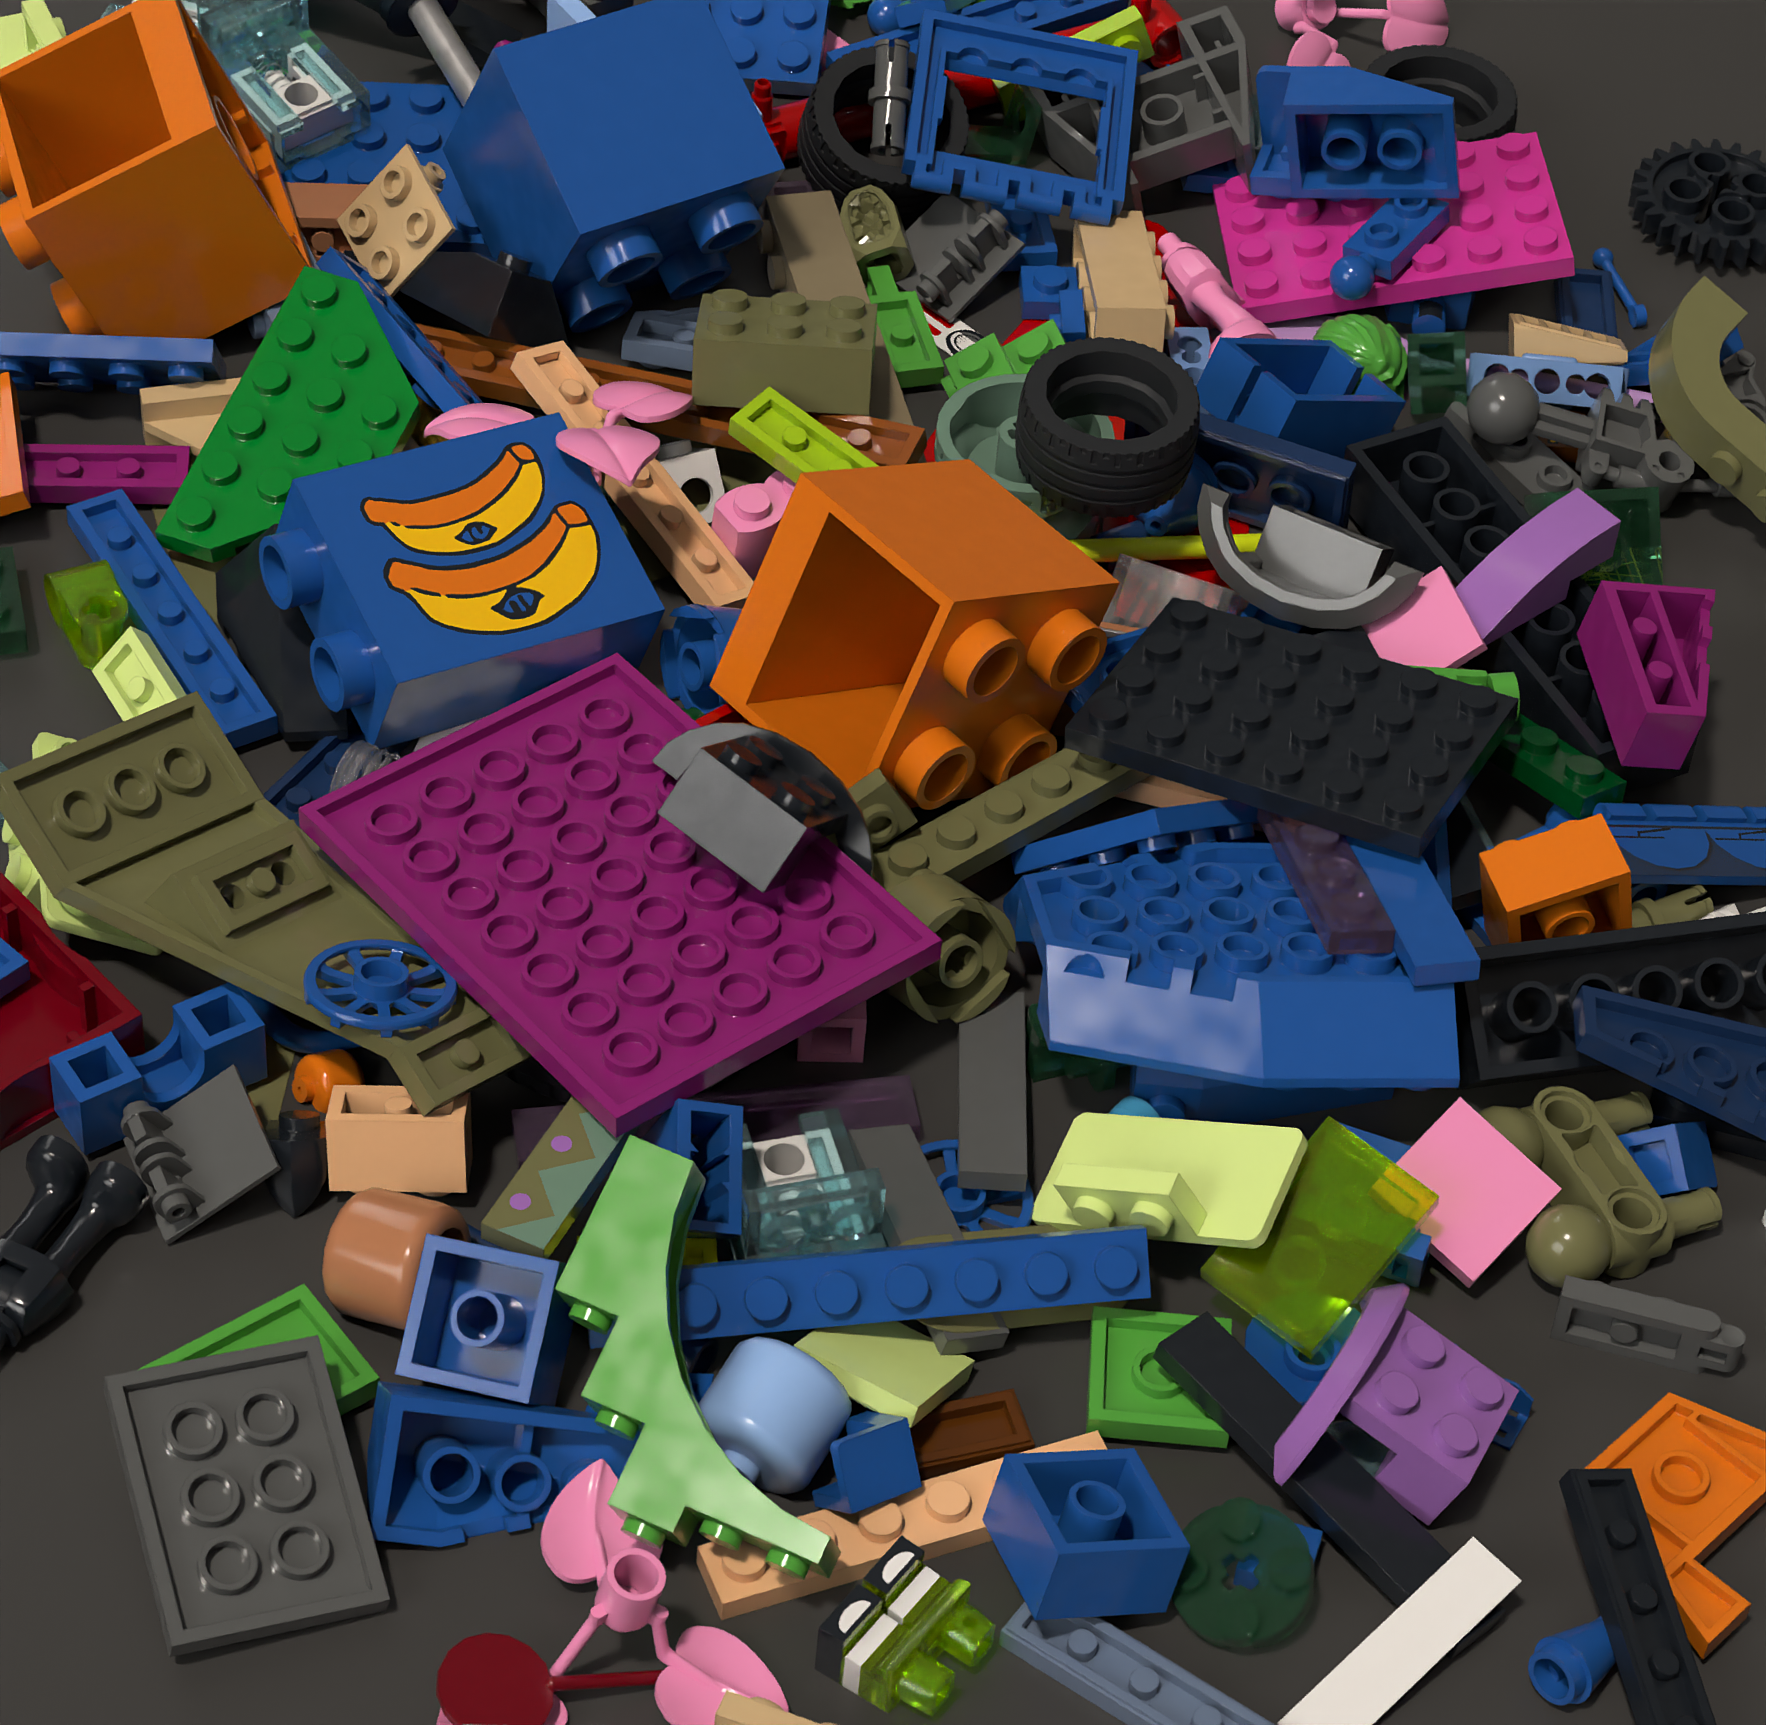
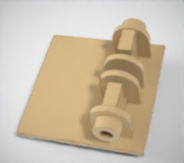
[337,144,456,298]

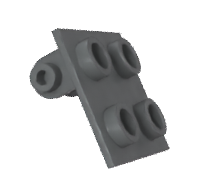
[895,193,1026,323]
[120,1064,281,1244]

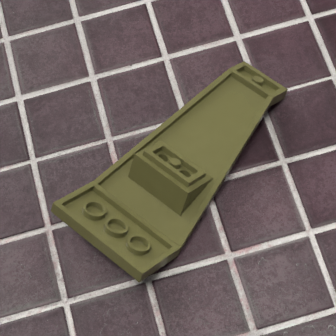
[0,691,532,1117]

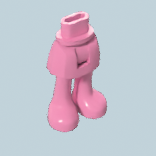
[1157,233,1277,359]

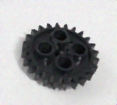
[1628,138,1766,269]

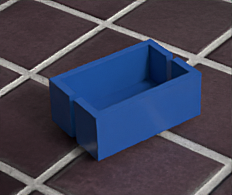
[1196,337,1406,459]

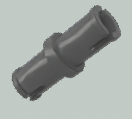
[868,39,913,157]

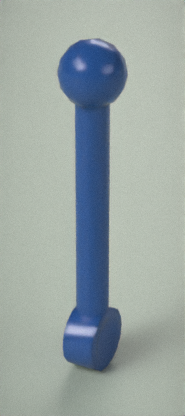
[1592,248,1647,327]

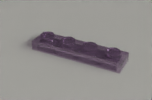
[1257,808,1396,955]

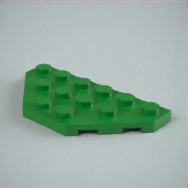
[155,266,421,563]

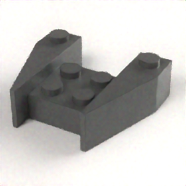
[1026,5,1256,229]

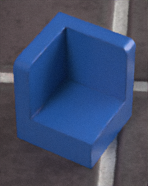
[1617,1121,1717,1197]
[812,1411,922,1514]

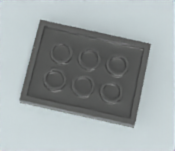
[103,1335,390,1657]

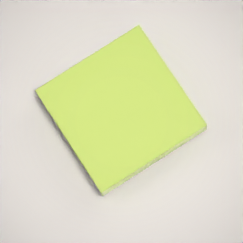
[794,1321,975,1428]

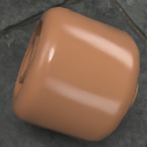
[322,1187,471,1331]

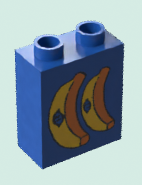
[259,412,665,751]

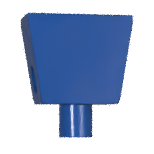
[641,1099,743,1240]

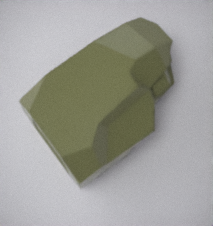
[840,185,915,285]

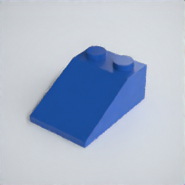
[1283,66,1461,198]

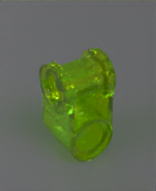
[43,559,129,670]

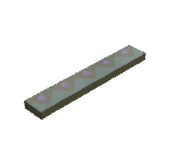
[481,1095,642,1259]

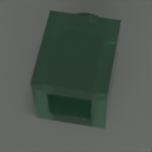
[1407,332,1468,414]

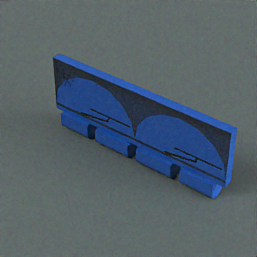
[1593,803,1766,886]

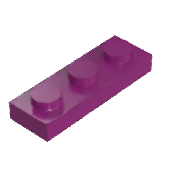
[23,444,191,504]

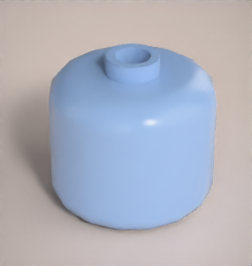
[699,1337,852,1495]

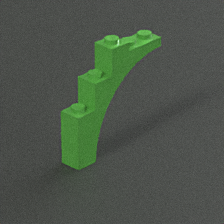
[555,1135,841,1580]

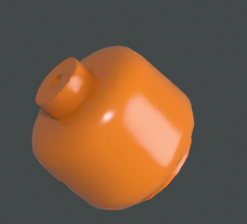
[292,1049,365,1113]

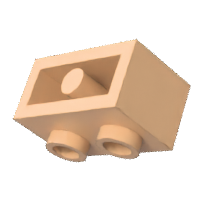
[325,1085,473,1197]

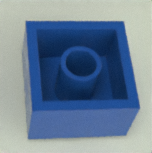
[395,1233,574,1407]
[982,1448,1191,1620]

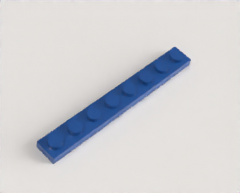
[588,1224,1151,1349]

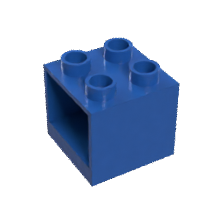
[442,0,785,333]

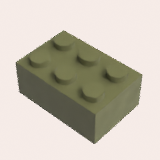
[692,289,878,416]

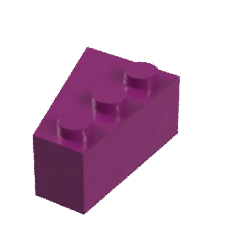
[1577,580,1716,770]

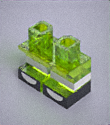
[815,1535,995,1716]

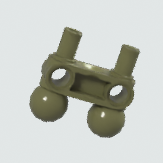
[1478,1086,1722,1288]

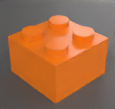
[1479,813,1632,945]

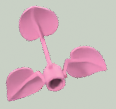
[1275,0,1449,67]
[424,381,693,487]
[436,1459,789,1725]

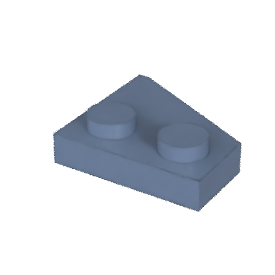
[621,307,700,371]

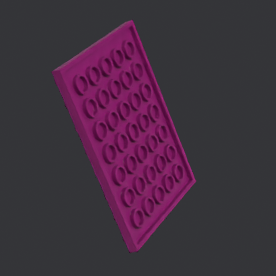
[298,653,942,1138]

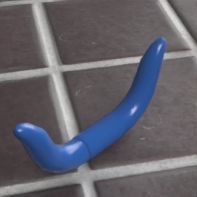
[237,986,362,1054]

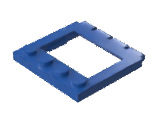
[901,8,1138,226]

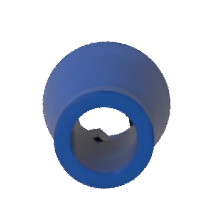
[1528,1616,1616,1705]

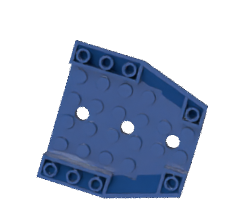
[1003,842,1460,1092]

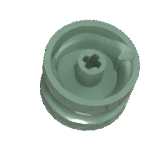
[934,374,1115,539]

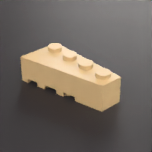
[1071,211,1175,352]

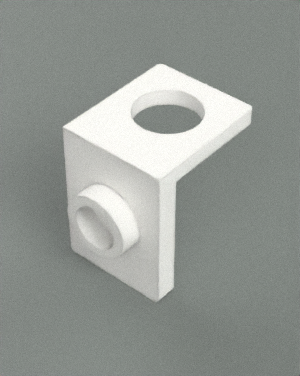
[656,440,725,523]

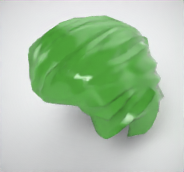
[1313,314,1409,399]

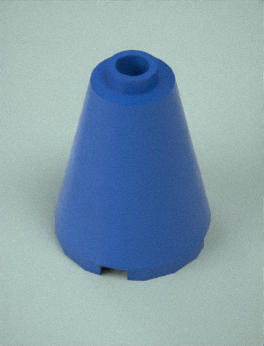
[660,604,742,715]

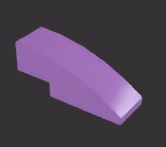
[1455,488,1621,645]

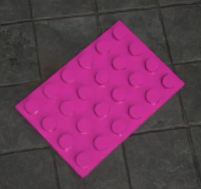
[1212,132,1575,324]

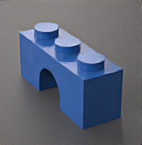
[49,982,267,1155]

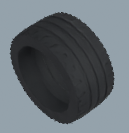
[1366,44,1518,142]
[797,46,969,222]
[1015,337,1200,518]

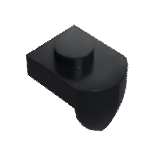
[264,1110,328,1217]

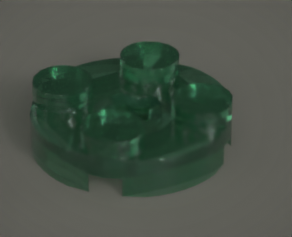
[1172,1497,1315,1649]

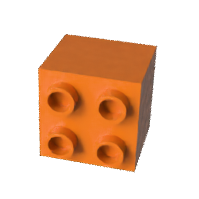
[0,0,313,339]
[709,459,1120,810]

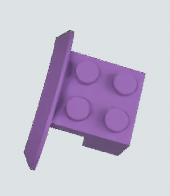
[1274,1283,1519,1525]

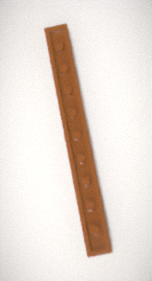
[406,323,927,466]

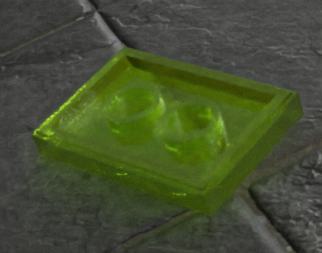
[1200,1116,1439,1359]

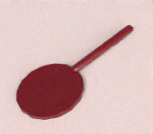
[436,1633,663,1725]

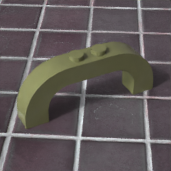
[1648,275,1766,523]

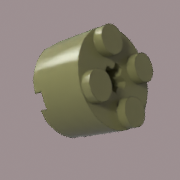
[884,868,1016,1023]

